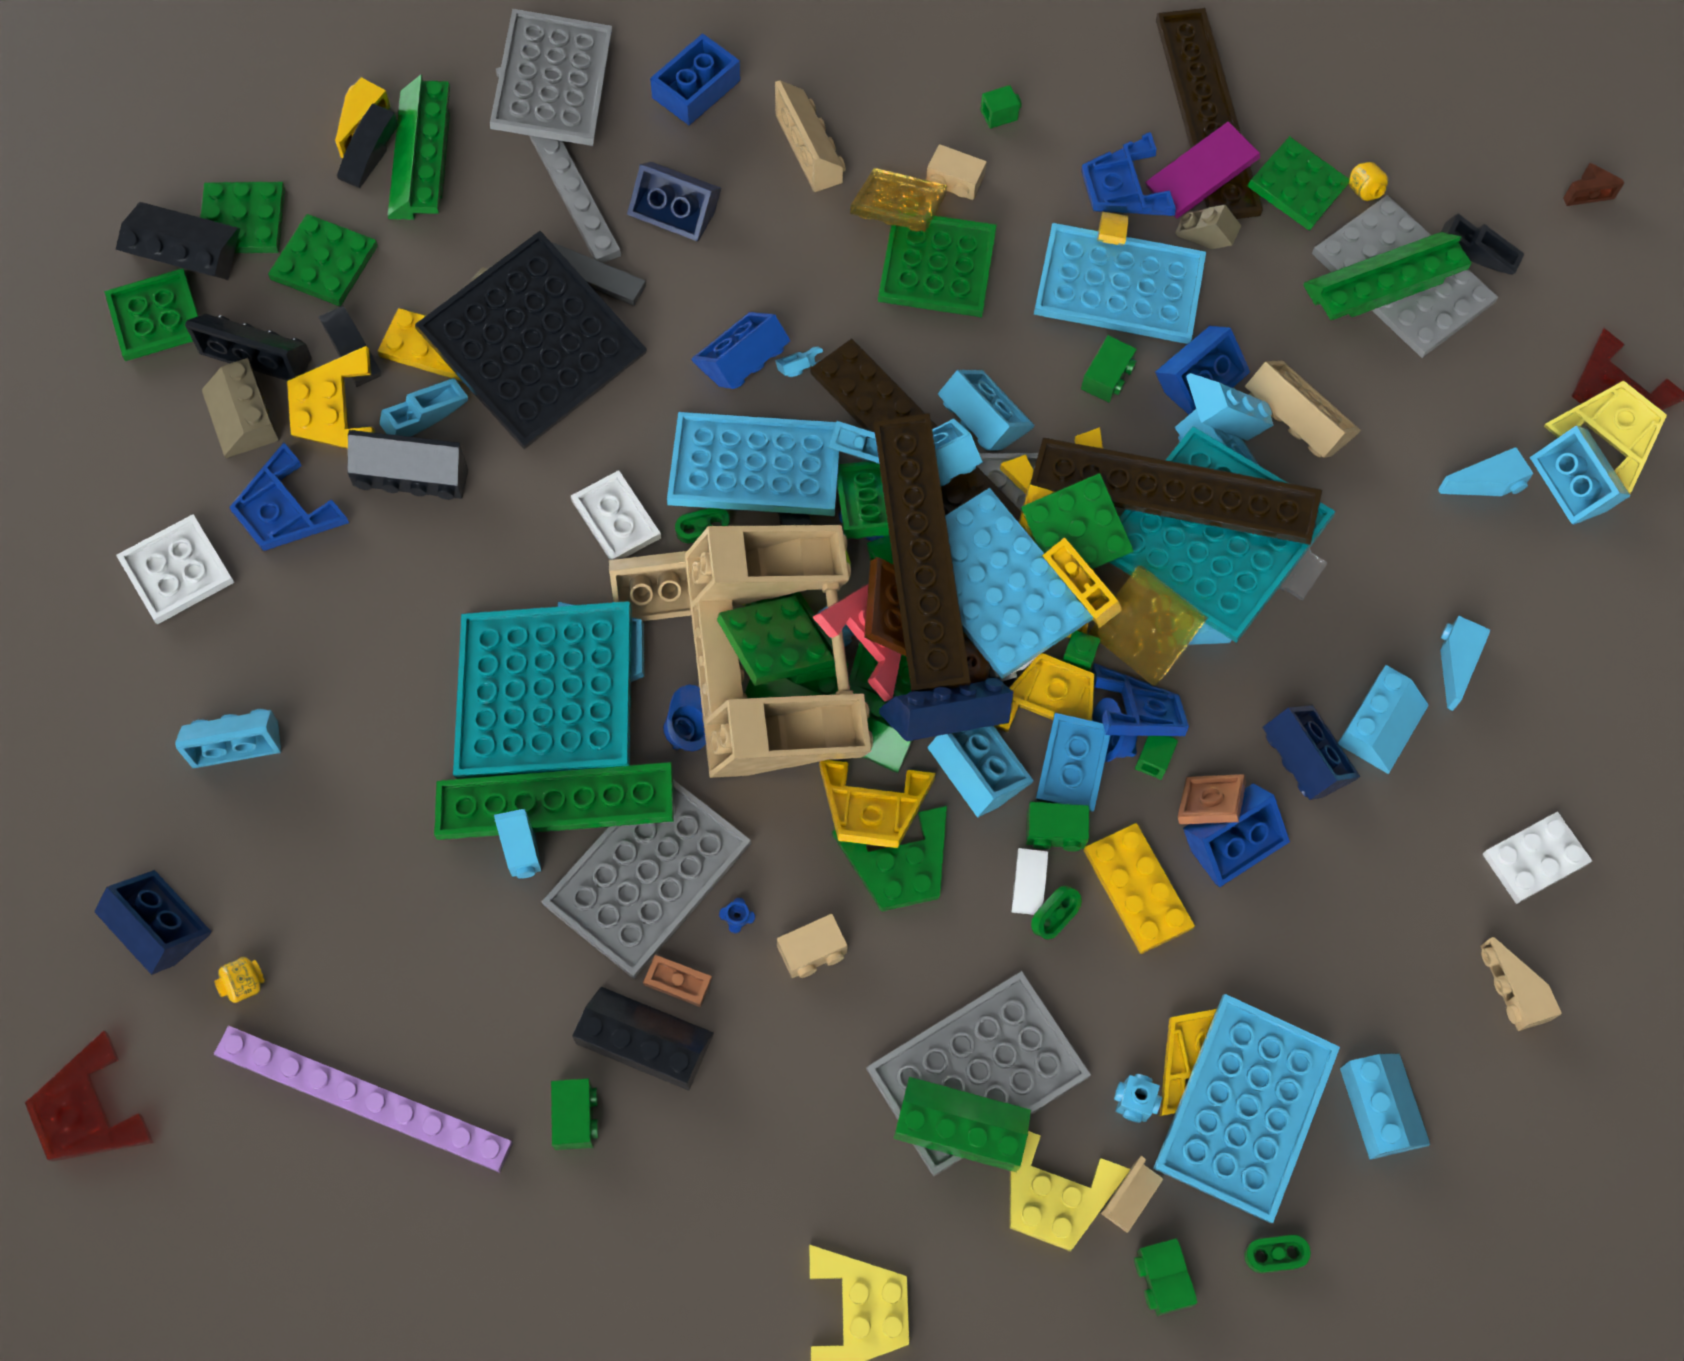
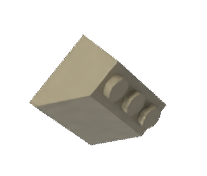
[202,358,279,458]

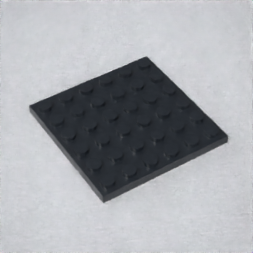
[415,231,647,449]

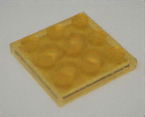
[850,168,947,232]
[1089,565,1208,686]

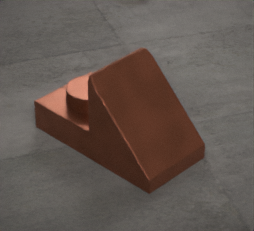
[1563,163,1624,206]

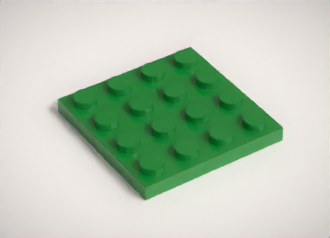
[878,210,997,318]

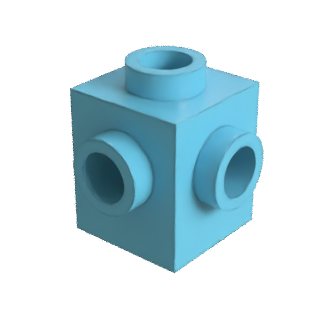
[1114,1074,1162,1123]

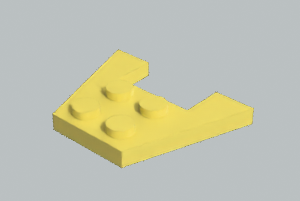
[1544,381,1667,494]
[1010,1131,1131,1251]
[809,1245,909,1361]

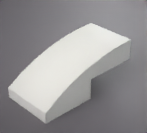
[1011,848,1048,915]

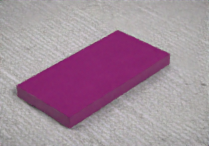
[1145,122,1260,219]

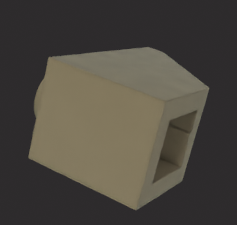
[1175,205,1241,249]

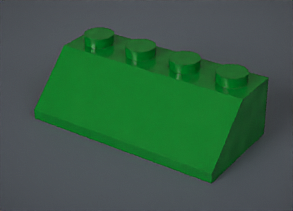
[893,1077,1031,1173]

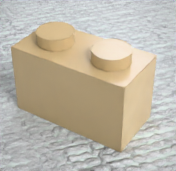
[926,144,987,200]
[777,914,848,978]

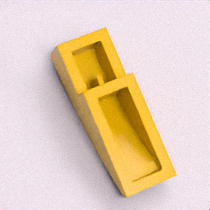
[1097,211,1128,246]

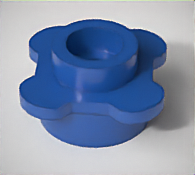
[719,898,755,933]

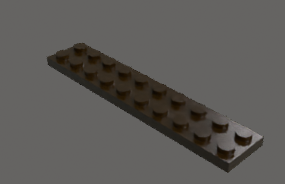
[1156,8,1263,219]
[810,338,1021,523]
[873,413,971,692]
[1030,438,1322,545]

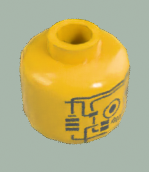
[1349,162,1388,201]
[214,957,264,1003]

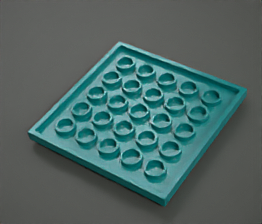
[1110,426,1335,643]
[453,601,632,779]

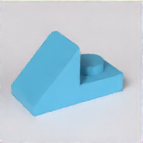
[828,421,879,464]

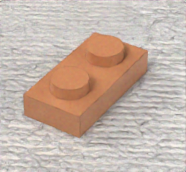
[643,955,712,1007]

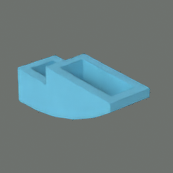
[380,378,468,437]

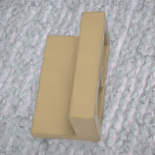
[1101,1156,1163,1233]

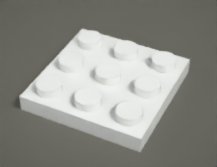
[116,514,234,624]

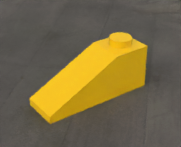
[335,77,391,158]
[1042,538,1122,628]

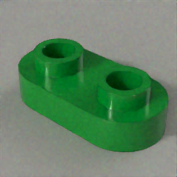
[675,508,730,544]
[1031,886,1082,940]
[1244,1235,1311,1273]

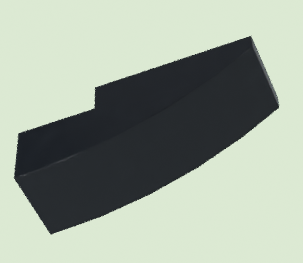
[337,103,398,188]
[1441,214,1524,275]
[319,306,381,387]

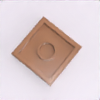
[1178,774,1246,824]

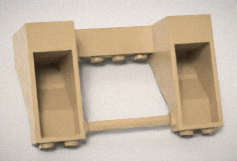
[685,525,873,778]

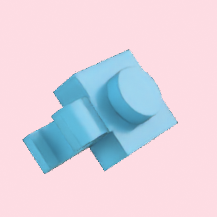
[775,347,823,377]

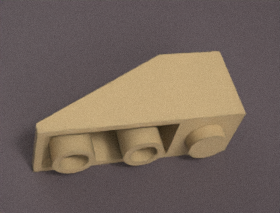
[1480,937,1562,1031]

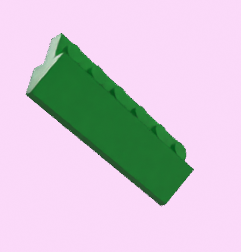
[388,74,450,220]
[1303,232,1472,320]
[745,676,914,773]

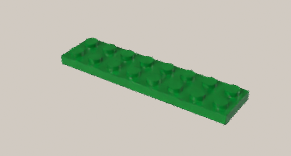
[434,762,674,840]

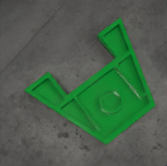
[832,806,947,912]

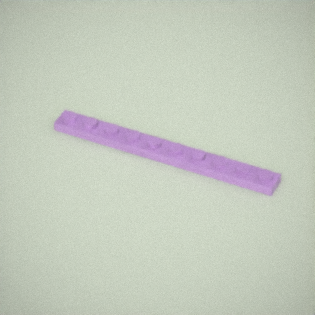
[214,1025,513,1173]

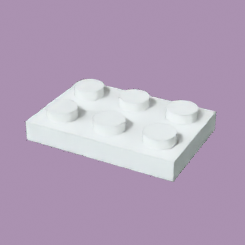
[571,470,661,560]
[1482,811,1592,904]

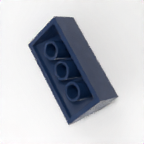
[879,678,1013,742]

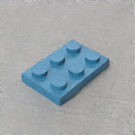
[1036,713,1110,812]

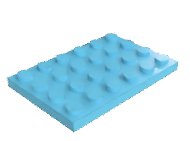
[1034,223,1206,344]
[667,412,839,516]
[945,488,1093,679]
[1153,994,1340,1223]

